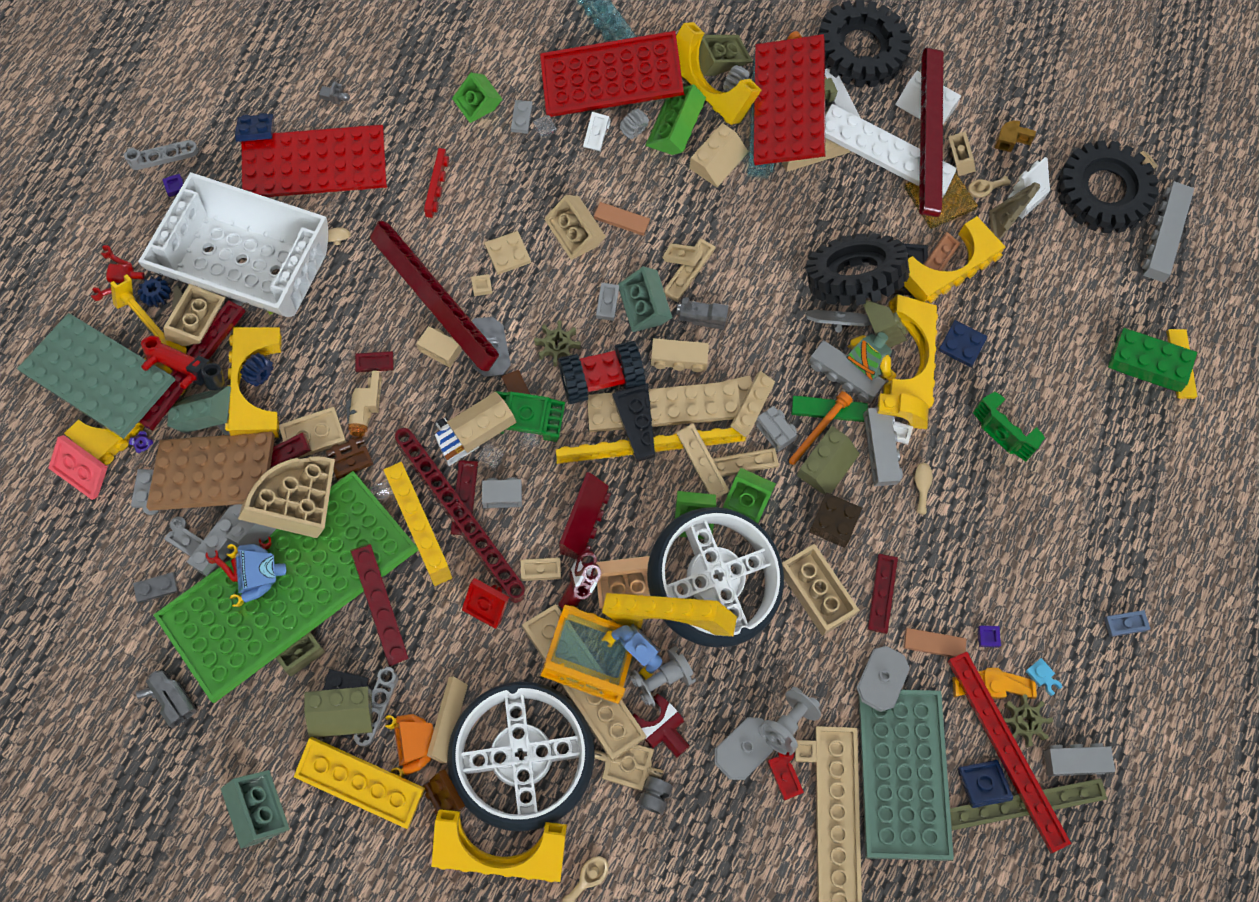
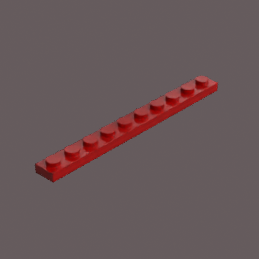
[948,652,1071,854]

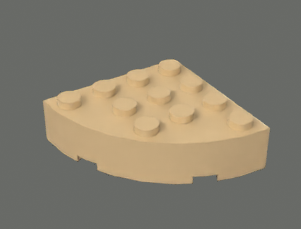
[238,457,335,538]

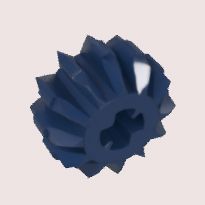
[137,276,172,308]
[240,353,274,386]

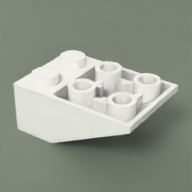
[1008,157,1050,219]

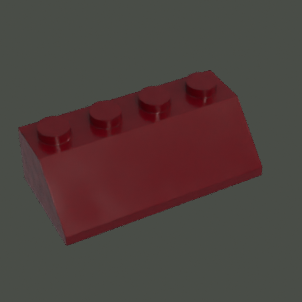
[559,472,611,560]

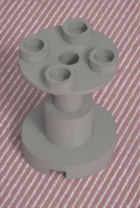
[630,646,696,707]
[758,687,821,755]

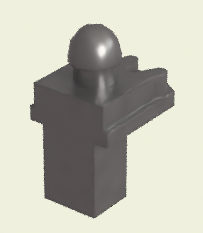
[319,81,350,105]

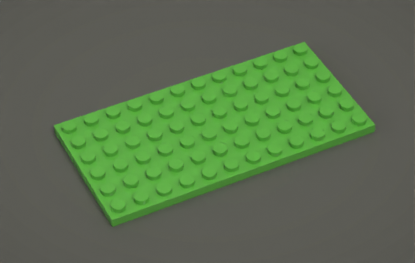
[154,471,418,704]

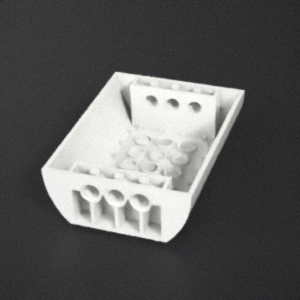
[138,172,328,317]

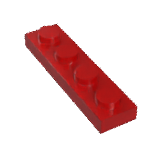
[424,148,449,218]

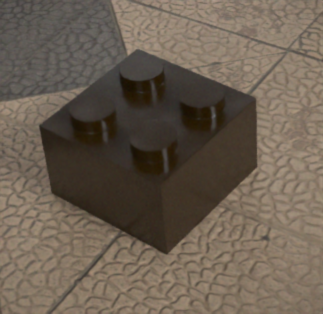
[809,492,863,548]

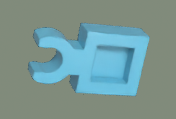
[1025,658,1062,696]

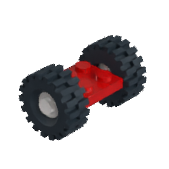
[558,341,646,404]

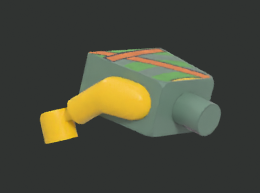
[846,332,896,381]

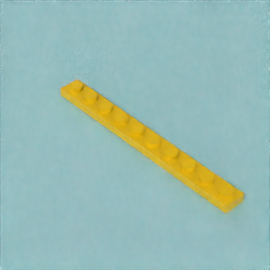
[556,427,746,464]

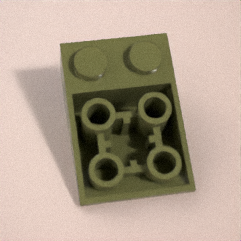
[276,631,325,677]

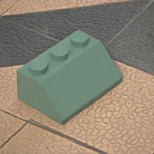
[617,266,673,332]
[167,386,231,433]
[220,770,290,849]

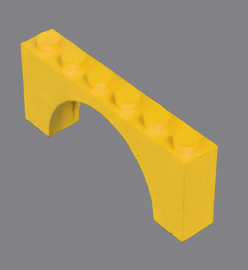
[676,22,762,125]
[904,216,1005,303]
[883,295,938,408]
[225,327,282,438]
[64,358,185,465]
[383,462,452,587]
[602,593,737,637]
[431,809,567,882]

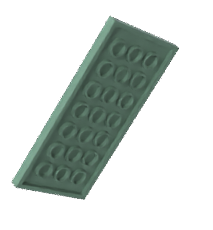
[17,313,175,439]
[858,690,954,861]

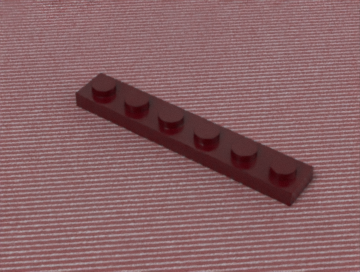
[350,543,409,666]

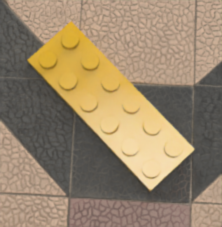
[294,737,425,829]

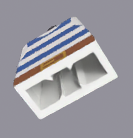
[435,418,479,466]

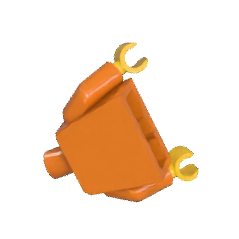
[385,714,434,778]

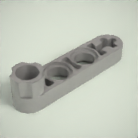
[124,140,198,170]
[354,667,398,747]

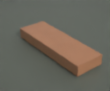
[594,202,650,236]
[923,232,960,271]
[904,628,966,657]

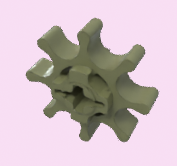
[534,320,581,367]
[1004,694,1053,748]

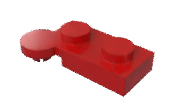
[767,752,804,801]

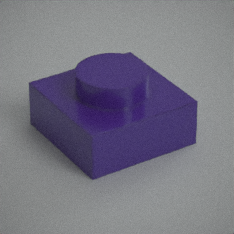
[162,173,184,197]
[977,626,1001,648]

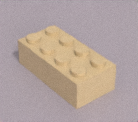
[782,544,860,636]

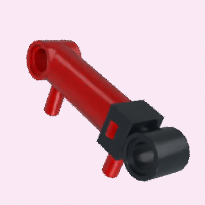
[141,336,225,390]

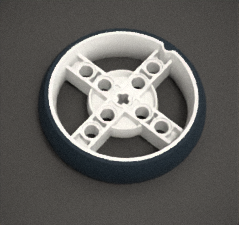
[647,507,784,648]
[448,682,595,831]

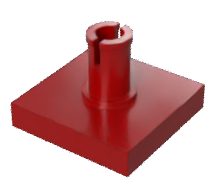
[462,578,509,629]

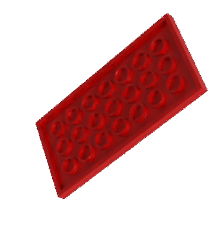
[540,31,684,118]
[754,34,826,165]
[241,125,387,197]

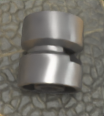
[637,776,673,815]

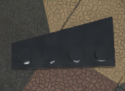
[612,383,655,463]

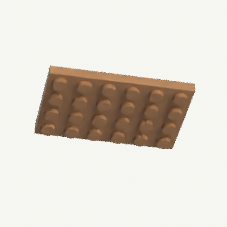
[146,432,275,511]

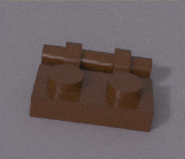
[326,436,374,480]
[423,769,465,816]

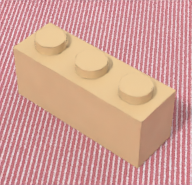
[651,338,709,372]

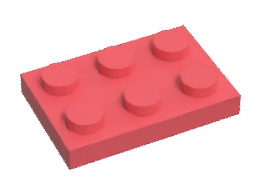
[48,435,108,500]

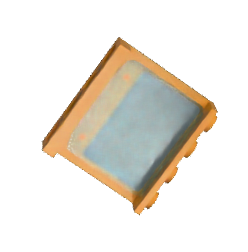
[540,605,632,704]

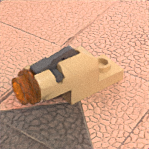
[346,371,382,437]

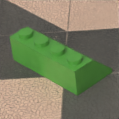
[645,84,706,155]

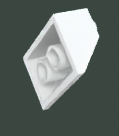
[896,71,961,125]

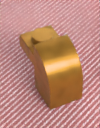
[994,120,1036,152]

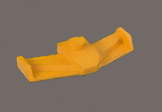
[952,668,1037,699]

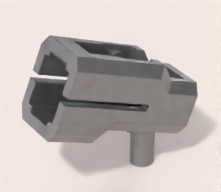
[676,297,729,330]
[136,670,198,729]

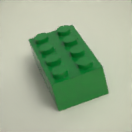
[1108,328,1198,392]

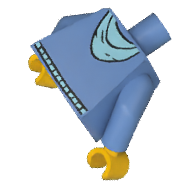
[226,544,286,607]
[601,624,662,681]

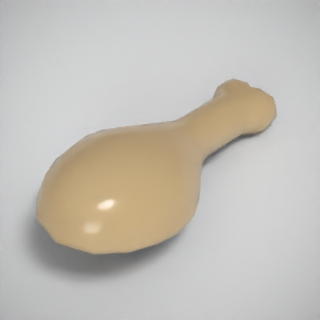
[968,176,1011,198]
[328,227,351,245]
[914,463,933,515]
[562,856,609,902]

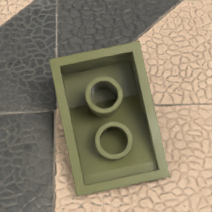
[699,35,753,76]

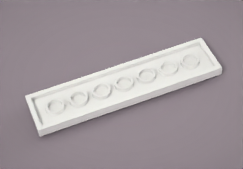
[825,104,957,198]

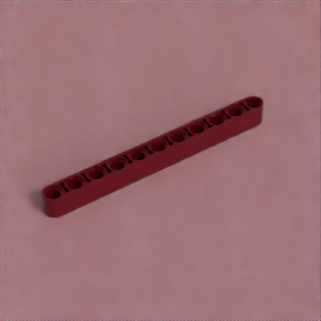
[919,47,944,217]
[370,221,499,371]
[395,428,525,603]

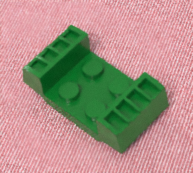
[494,391,565,442]
[973,391,1045,462]

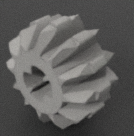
[723,65,749,92]
[620,109,649,139]

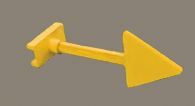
[110,275,187,354]

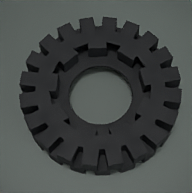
[817,0,910,88]
[1057,140,1159,233]
[806,233,910,306]

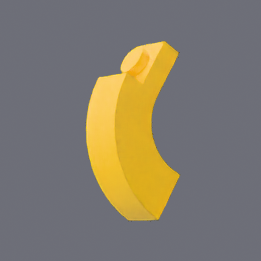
[877,393,929,429]

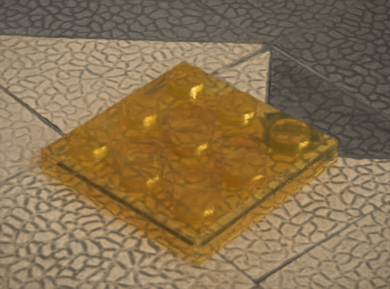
[904,172,978,229]

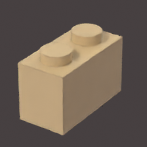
[948,131,976,176]
[416,326,462,368]

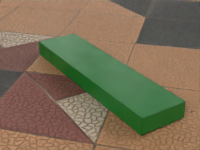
[791,396,868,422]

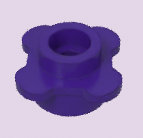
[129,431,153,453]

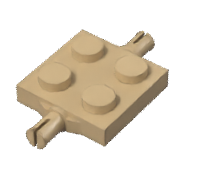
[595,745,663,791]

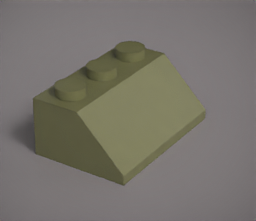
[863,300,908,348]
[797,426,860,495]
[304,687,373,738]

